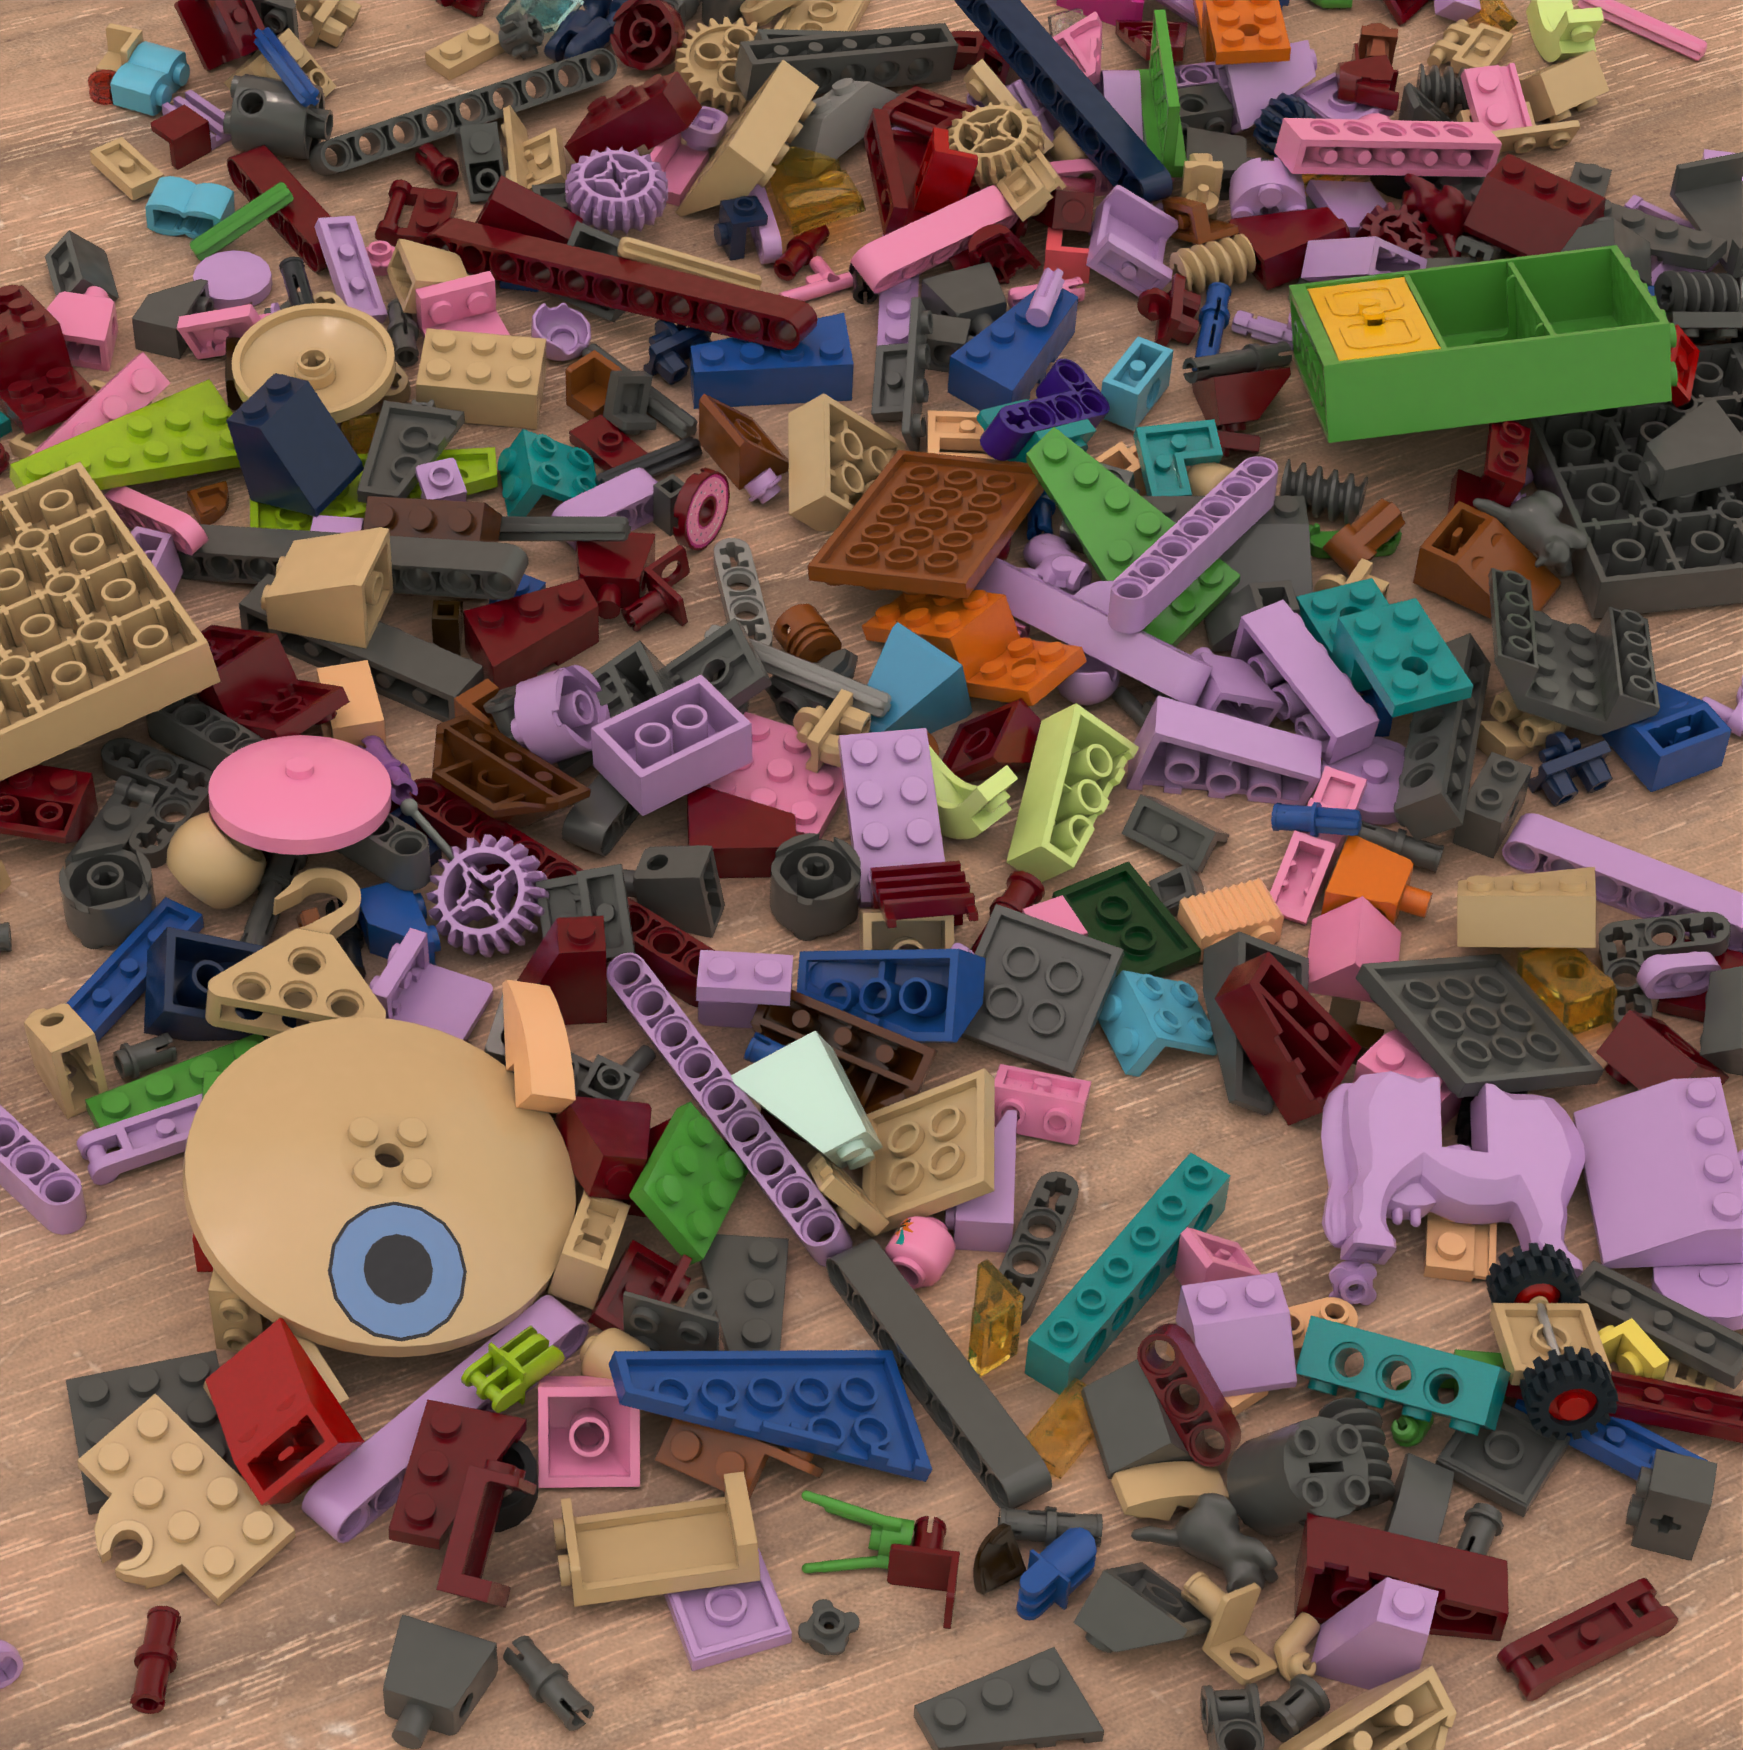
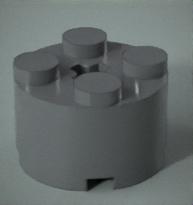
[770,833,861,941]
[59,842,156,949]

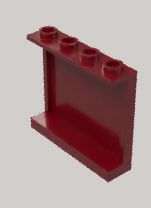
[863,108,1028,239]

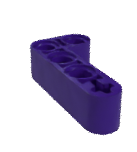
[980,359,1110,461]

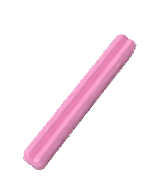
[1578,0,1708,61]

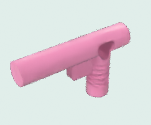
[779,256,853,302]

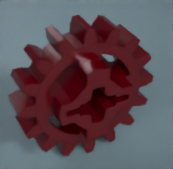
[1355,202,1439,258]

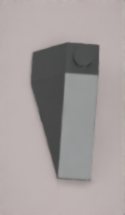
[1203,932,1309,1115]

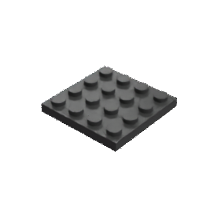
[1356,954,1604,1098]

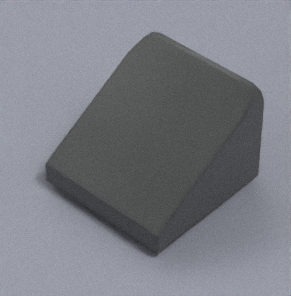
[1149,863,1205,917]

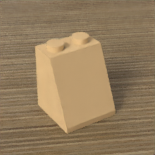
[261,527,393,648]

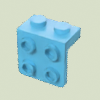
[1098,970,1217,1077]

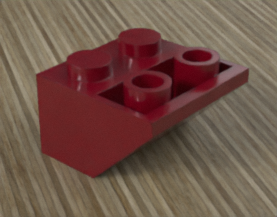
[0,765,98,844]

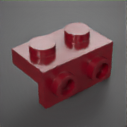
[587,1240,692,1331]

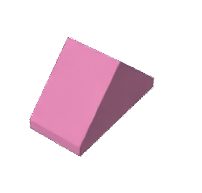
[1174,1227,1261,1285]

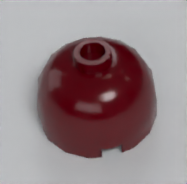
[610,0,685,71]

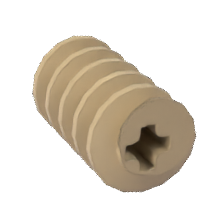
[1169,234,1256,294]

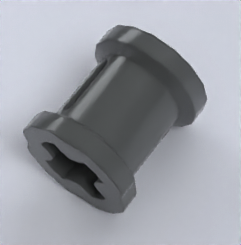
[1260,1674,1330,1743]

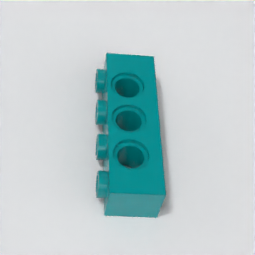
[1296,1316,1511,1436]

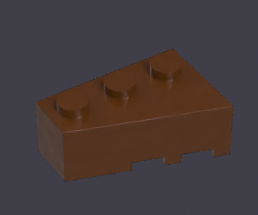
[363,496,502,542]

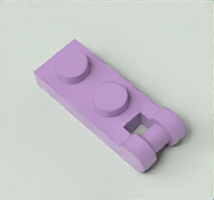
[76,1094,202,1185]

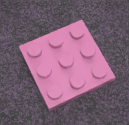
[705,712,845,839]

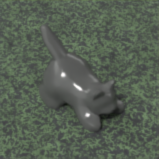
[1473,490,1588,577]
[1131,1493,1278,1593]

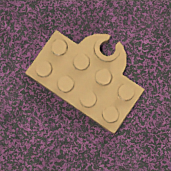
[77,1394,296,1606]

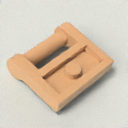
[927,410,1008,461]

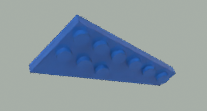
[609,1350,932,1482]

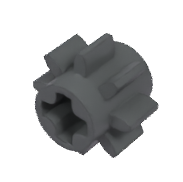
[498,11,544,59]

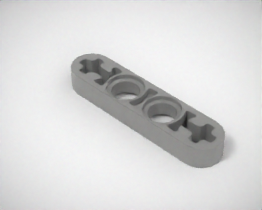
[713,538,772,646]

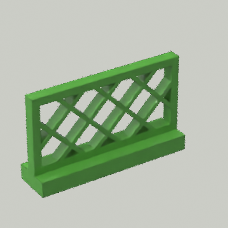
[1136,9,1187,178]

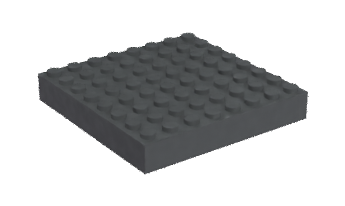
[1513,342,1743,618]

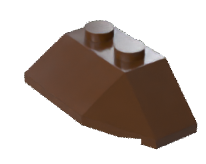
[432,713,591,828]
[750,989,938,1114]

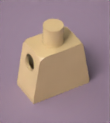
[387,238,471,314]
[24,1004,108,1119]

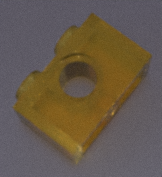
[1517,947,1617,1035]

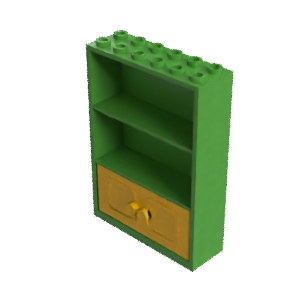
[1289,245,1678,443]

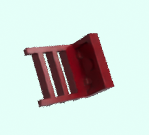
[870,860,978,928]

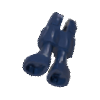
[544,0,628,62]

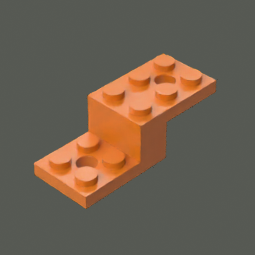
[1193,0,1291,65]
[862,590,1087,707]

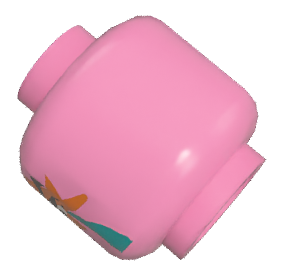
[885,1216,956,1289]

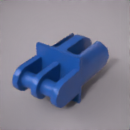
[1016,1527,1097,1621]

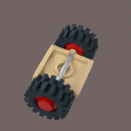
[1486,1243,1619,1441]

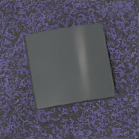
[535,864,636,962]

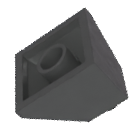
[1073,1562,1211,1653]

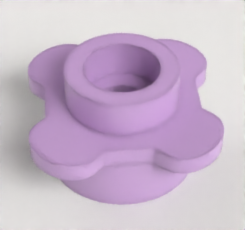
[1329,1260,1377,1305]

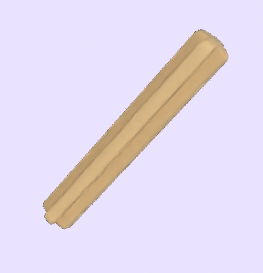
[617,237,762,290]

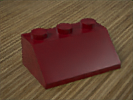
[1463,153,1606,257]

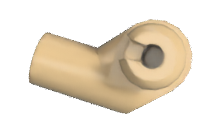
[1273,1612,1320,1683]

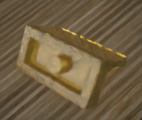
[968,1259,1024,1378]

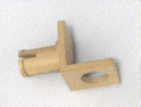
[1181,1571,1278,1686]

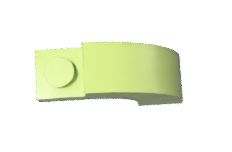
[1526,0,1604,62]
[929,745,1018,839]

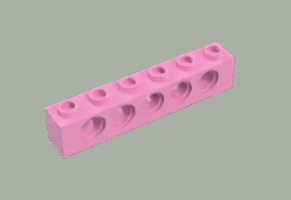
[1274,118,1502,177]

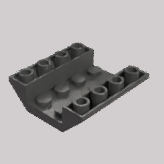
[1488,568,1660,736]

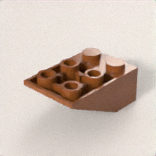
[1413,501,1562,619]

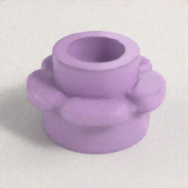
[744,468,782,504]

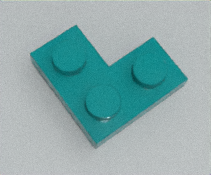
[1133,419,1223,496]

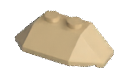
[1277,1665,1457,1750]

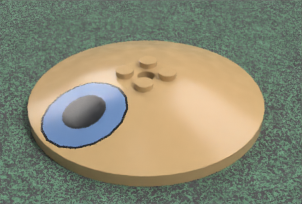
[183,1017,576,1357]

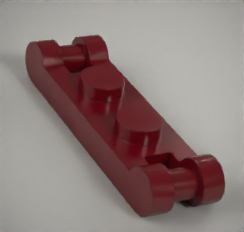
[1497,1578,1678,1701]

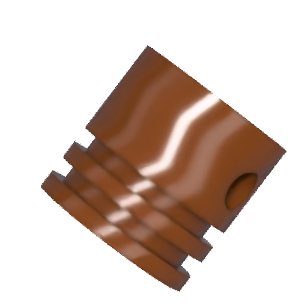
[773,604,842,663]

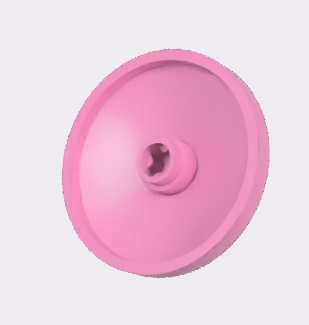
[208,735,391,855]

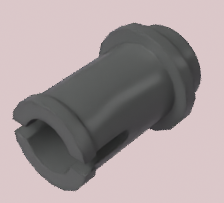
[113,1032,177,1079]
[1456,1503,1504,1555]

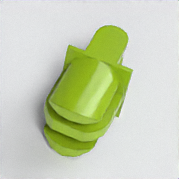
[461,1325,565,1413]

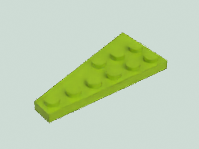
[9,379,240,490]

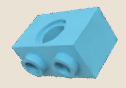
[1101,336,1173,431]

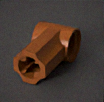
[1322,498,1406,576]

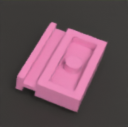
[1460,63,1532,131]

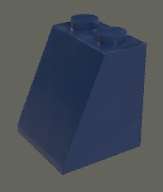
[226,373,364,517]

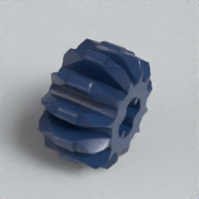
[1253,92,1316,157]

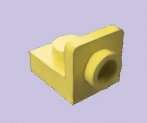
[1598,1318,1669,1381]

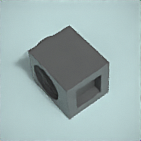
[925,314,975,373]

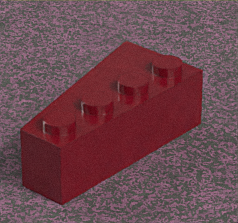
[1294,1512,1509,1641]

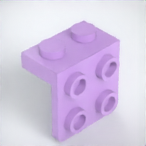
[369,928,493,1041]
[696,950,793,1028]

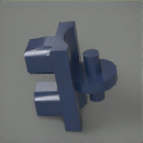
[643,320,712,385]
[1528,731,1613,807]

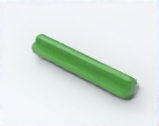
[190,182,294,261]

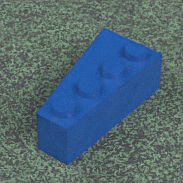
[948,288,1078,411]
[690,313,854,409]

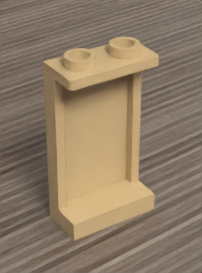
[553,1471,760,1607]

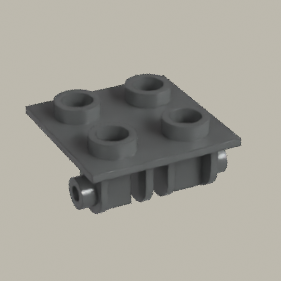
[623,1288,720,1351]

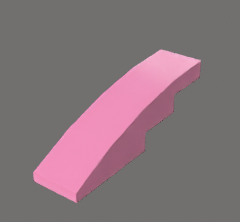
[1270,766,1367,926]

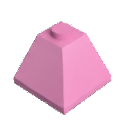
[538,1376,640,1488]

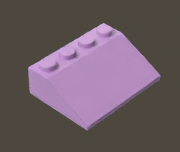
[1573,1077,1743,1269]

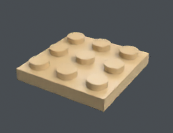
[861,1068,995,1237]

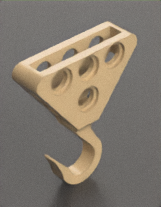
[205,867,386,1037]

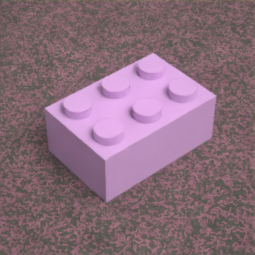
[591,675,753,816]

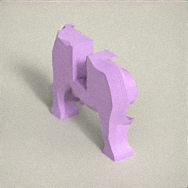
[1321,1071,1585,1278]

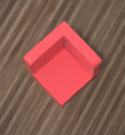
[1044,226,1090,284]

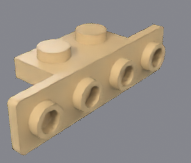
[1456,101,1581,154]
[501,105,567,191]

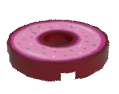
[673,467,730,551]

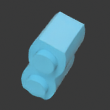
[110,41,190,116]
[145,176,235,239]

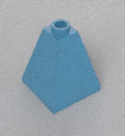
[867,622,973,734]

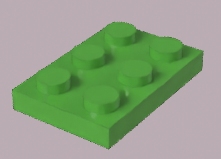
[629,1101,748,1266]

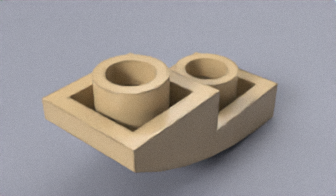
[1111,1461,1230,1521]

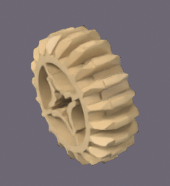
[947,100,1045,190]

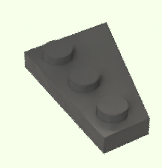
[914,1647,1104,1750]

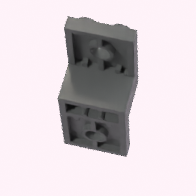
[557,618,772,778]

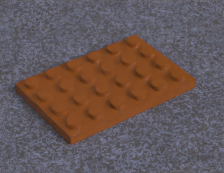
[807,450,1044,600]

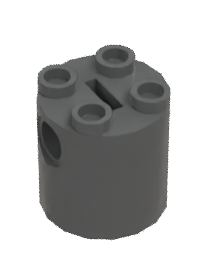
[223,74,333,161]
[1227,1416,1370,1537]

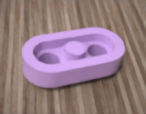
[681,106,728,151]
[1636,951,1722,999]

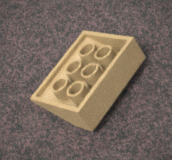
[675,60,819,217]

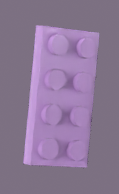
[838,728,945,908]

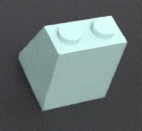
[731,1030,883,1170]

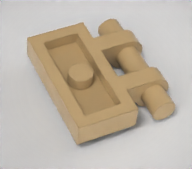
[1427,19,1513,74]

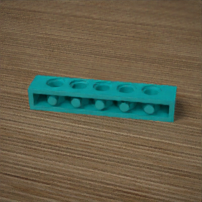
[1025,1152,1231,1398]

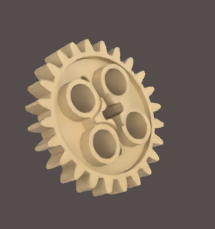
[674,17,770,114]

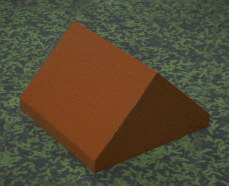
[699,394,789,490]

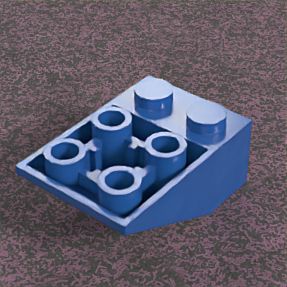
[1602,681,1732,792]

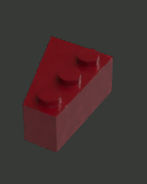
[564,71,702,163]
[463,578,599,690]
[1214,952,1362,1126]

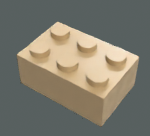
[416,328,546,429]

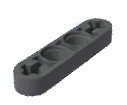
[988,1171,1079,1329]

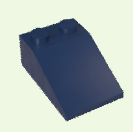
[144,927,297,1041]

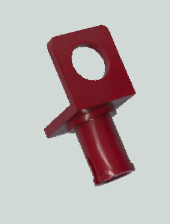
[621,545,690,632]
[887,1516,960,1629]

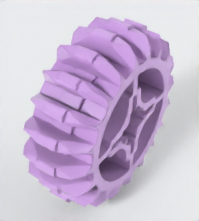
[565,146,668,235]
[426,834,549,957]

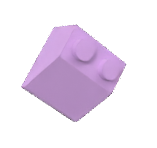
[1176,1272,1297,1400]

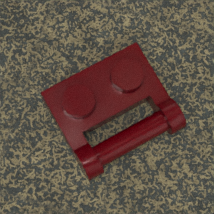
[882,86,976,138]
[375,179,458,246]

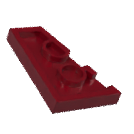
[1115,20,1188,66]
[388,1399,527,1550]

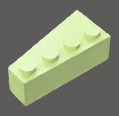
[1006,703,1139,883]

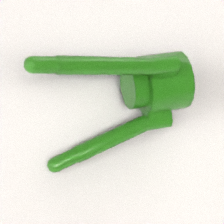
[801,1490,915,1574]

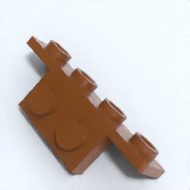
[655,1418,824,1500]

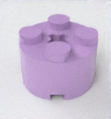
[1229,157,1307,219]
[511,665,610,764]

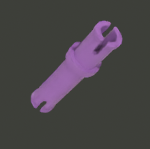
[358,735,418,805]

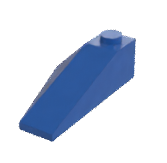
[797,949,986,1043]

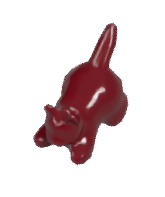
[1401,173,1473,257]

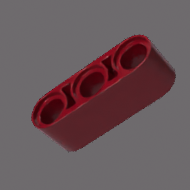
[1137,1323,1241,1467]

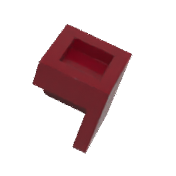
[151,104,212,170]

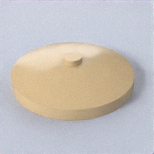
[232,303,396,424]

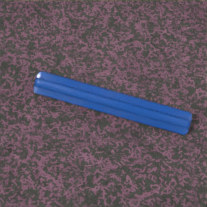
[254,27,319,107]

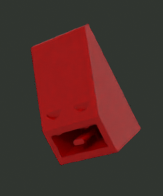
[205,1318,365,1506]

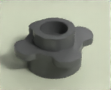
[798,1599,860,1655]

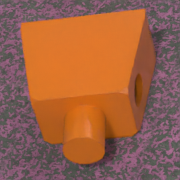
[1321,835,1433,926]

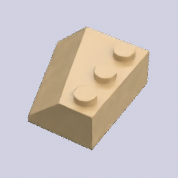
[788,393,906,531]
[1457,867,1596,948]

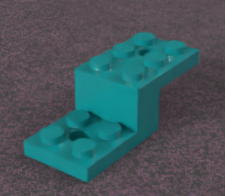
[1296,578,1473,718]

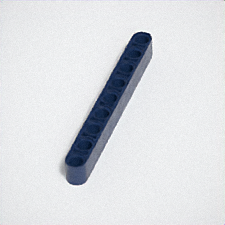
[955,0,1173,203]

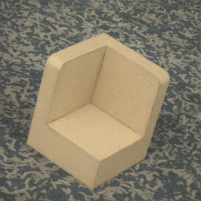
[96,23,144,83]

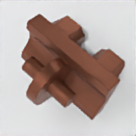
[1358,23,1398,65]

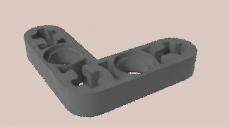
[101,737,213,868]
[1599,912,1731,1030]

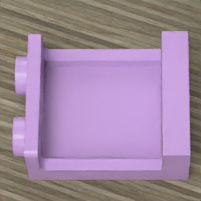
[1086,185,1179,297]

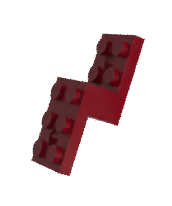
[0,285,97,435]
[196,625,350,740]

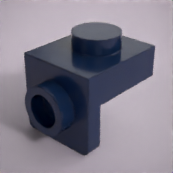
[714,196,768,261]

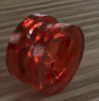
[88,69,116,105]

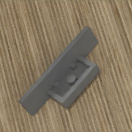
[871,297,933,452]

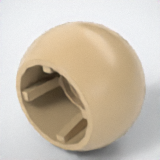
[166,812,266,909]

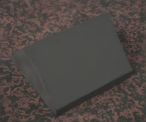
[1081,1359,1194,1479]

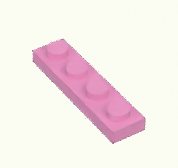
[29,352,170,456]

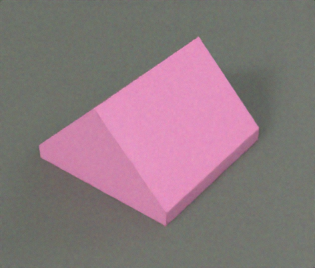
[1307,896,1402,1003]

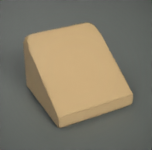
[1477,721,1534,760]

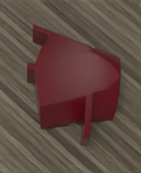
[1336,43,1399,112]
[949,224,1042,284]

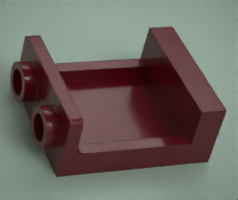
[174,0,265,71]
[1447,421,1531,514]
[436,1459,537,1608]

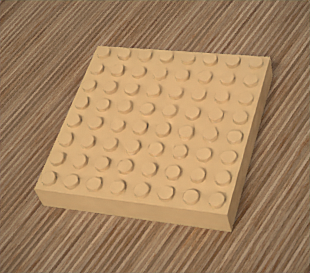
[0,462,221,781]

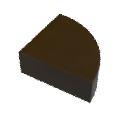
[973,1523,1027,1594]

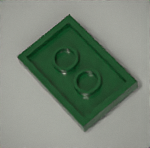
[1052,861,1201,978]

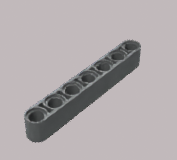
[826,1239,1052,1509]

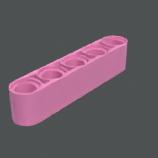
[851,185,1019,294]

